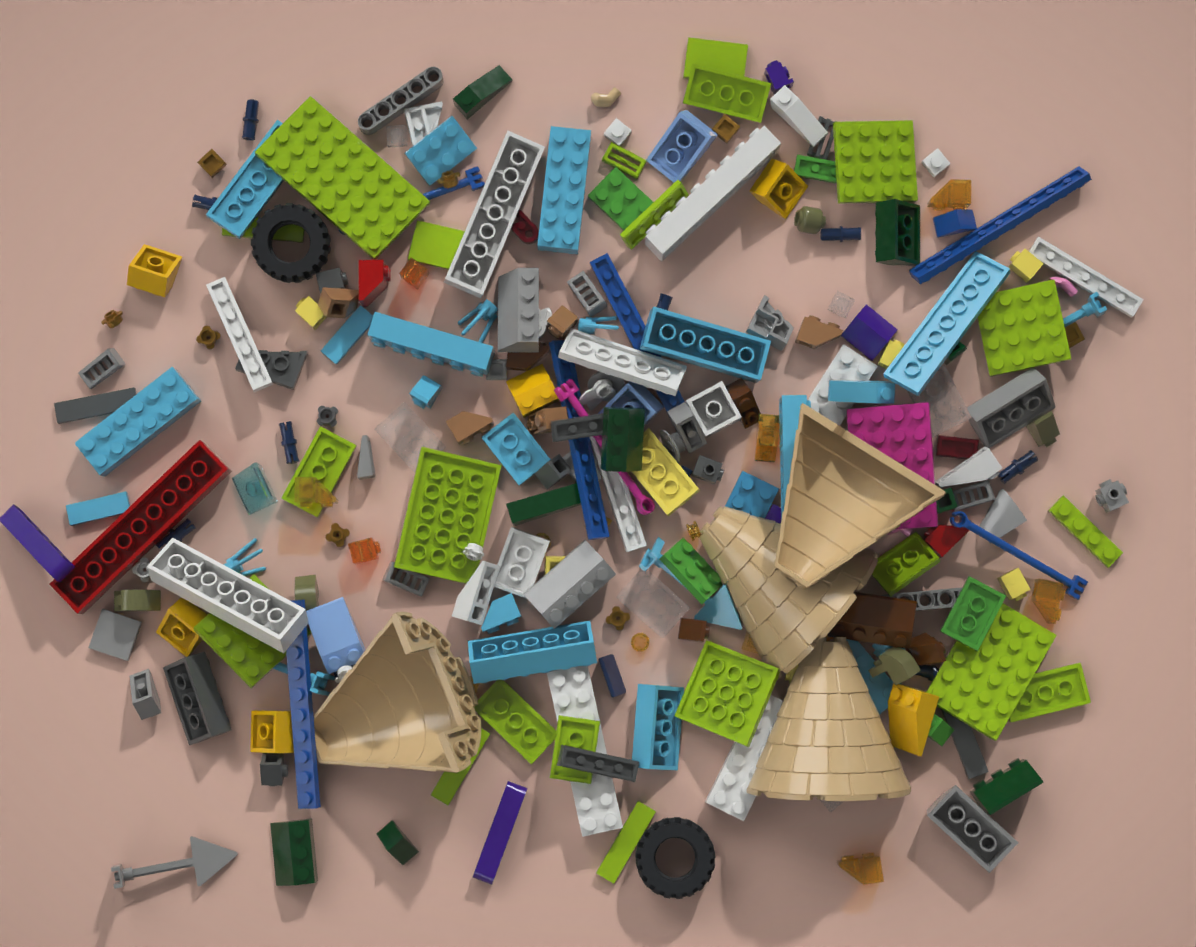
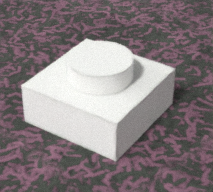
[604,118,632,146]
[921,148,951,177]

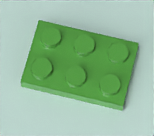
[588,167,653,231]
[659,537,723,604]
[940,576,1006,651]

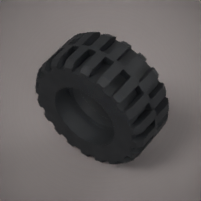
[251,203,331,283]
[635,817,716,899]

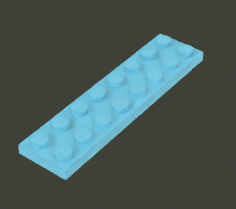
[883,251,1010,396]

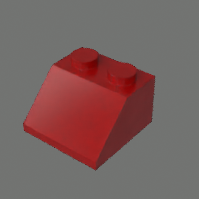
[359,260,391,308]

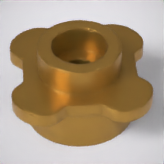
[437,171,461,188]
[101,310,123,328]
[196,326,221,350]
[325,523,350,547]
[606,606,630,631]

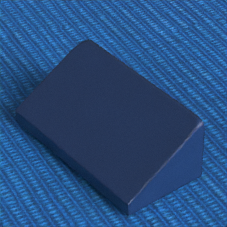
[598,654,626,697]

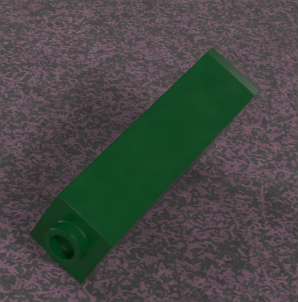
[506,483,581,526]

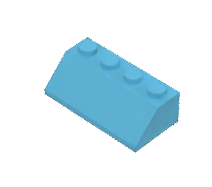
[632,684,684,770]

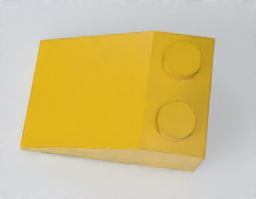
[888,683,939,757]

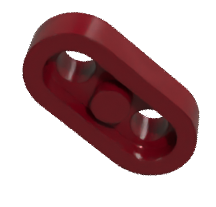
[510,209,539,244]

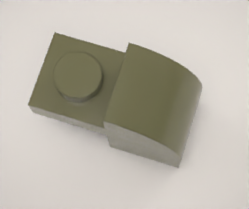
[295,575,319,611]
[114,589,161,612]
[868,647,920,685]

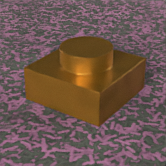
[712,114,740,144]
[197,149,227,178]
[1065,321,1085,348]

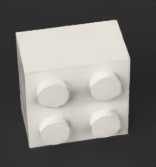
[685,381,742,438]

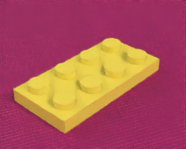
[632,428,700,517]

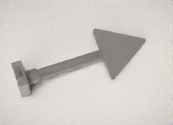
[111,836,238,889]

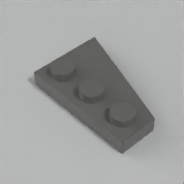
[235,350,308,390]

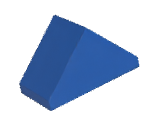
[933,209,977,238]

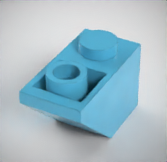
[409,375,442,409]
[481,593,522,634]

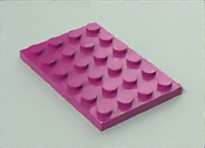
[847,402,938,529]

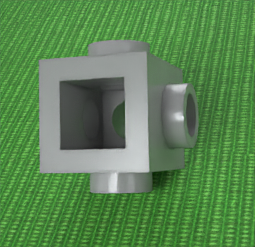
[1095,479,1129,513]

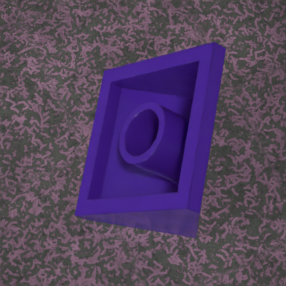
[841,304,898,361]

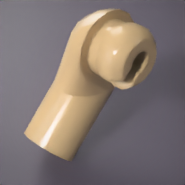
[591,87,621,107]

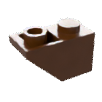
[506,342,550,371]
[725,378,763,429]
[678,618,710,643]
[905,633,946,665]

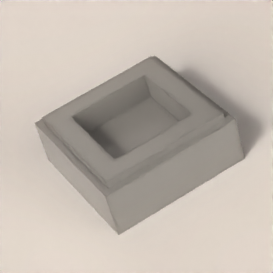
[486,359,507,380]

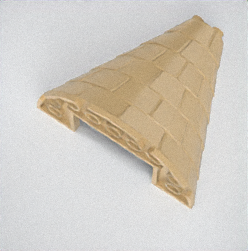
[774,403,946,590]
[699,506,879,679]
[314,612,481,773]
[747,637,911,801]

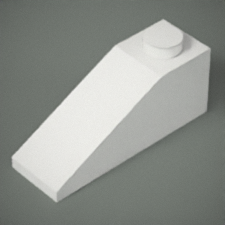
[770,85,828,148]
[935,446,1002,487]
[452,561,500,625]

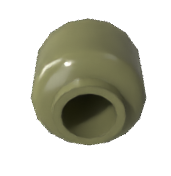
[794,206,826,234]

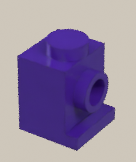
[764,60,794,95]

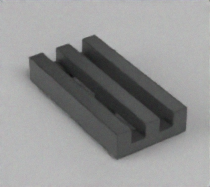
[807,116,837,160]

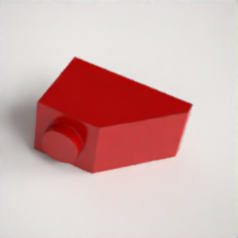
[923,525,970,558]

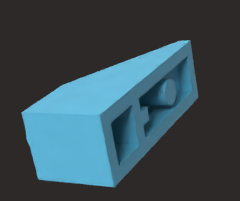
[828,380,895,404]

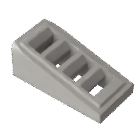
[567,271,607,317]
[78,348,125,389]
[357,435,376,479]
[953,480,995,511]
[383,562,430,597]

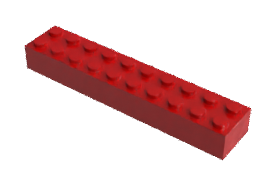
[49,440,232,614]

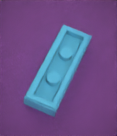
[321,305,373,365]
[66,491,130,526]

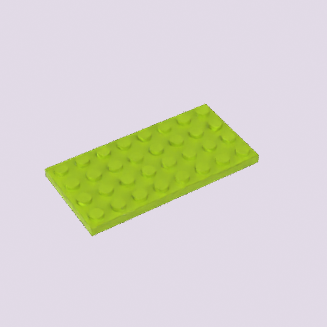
[255,96,430,260]

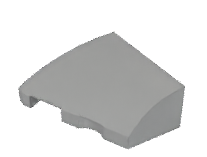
[746,295,794,351]
[979,489,1027,544]

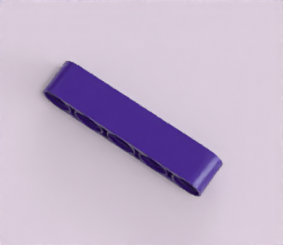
[0,504,75,582]
[473,781,528,885]

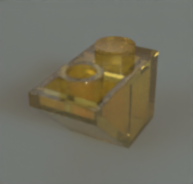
[927,179,971,211]
[755,414,779,462]
[294,477,338,507]
[1031,578,1065,625]
[837,852,884,885]

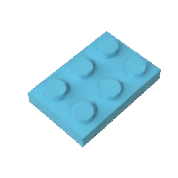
[404,116,477,186]
[481,412,551,486]

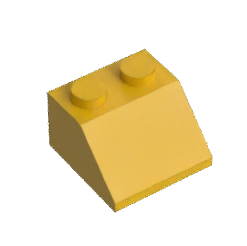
[749,158,808,219]
[127,244,182,297]
[506,364,560,418]
[156,597,207,657]
[250,710,294,753]

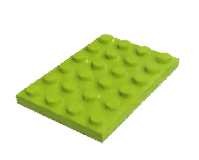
[394,447,501,584]
[926,603,1057,741]

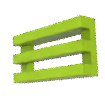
[602,142,647,179]

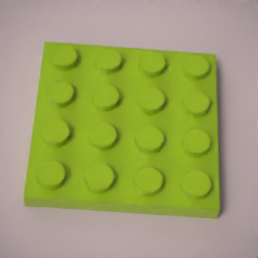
[833,120,918,204]
[978,279,1072,377]
[193,574,312,688]
[674,640,780,747]

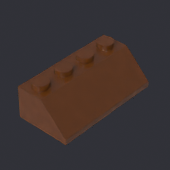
[827,592,917,649]

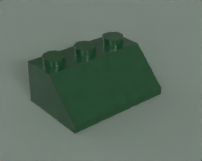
[875,199,920,266]
[601,407,645,472]
[970,758,1044,815]
[270,818,318,886]

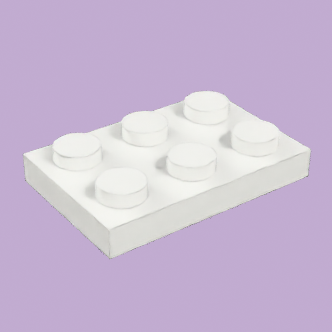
[494,527,550,599]

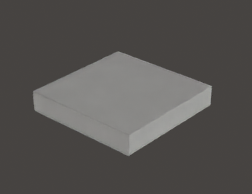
[88,609,142,661]

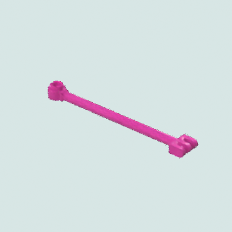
[554,379,655,515]

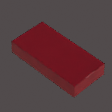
[936,435,979,459]

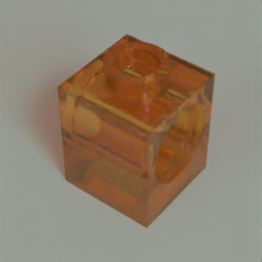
[399,258,430,290]
[348,537,381,565]

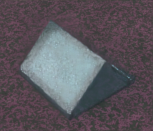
[232,462,278,515]

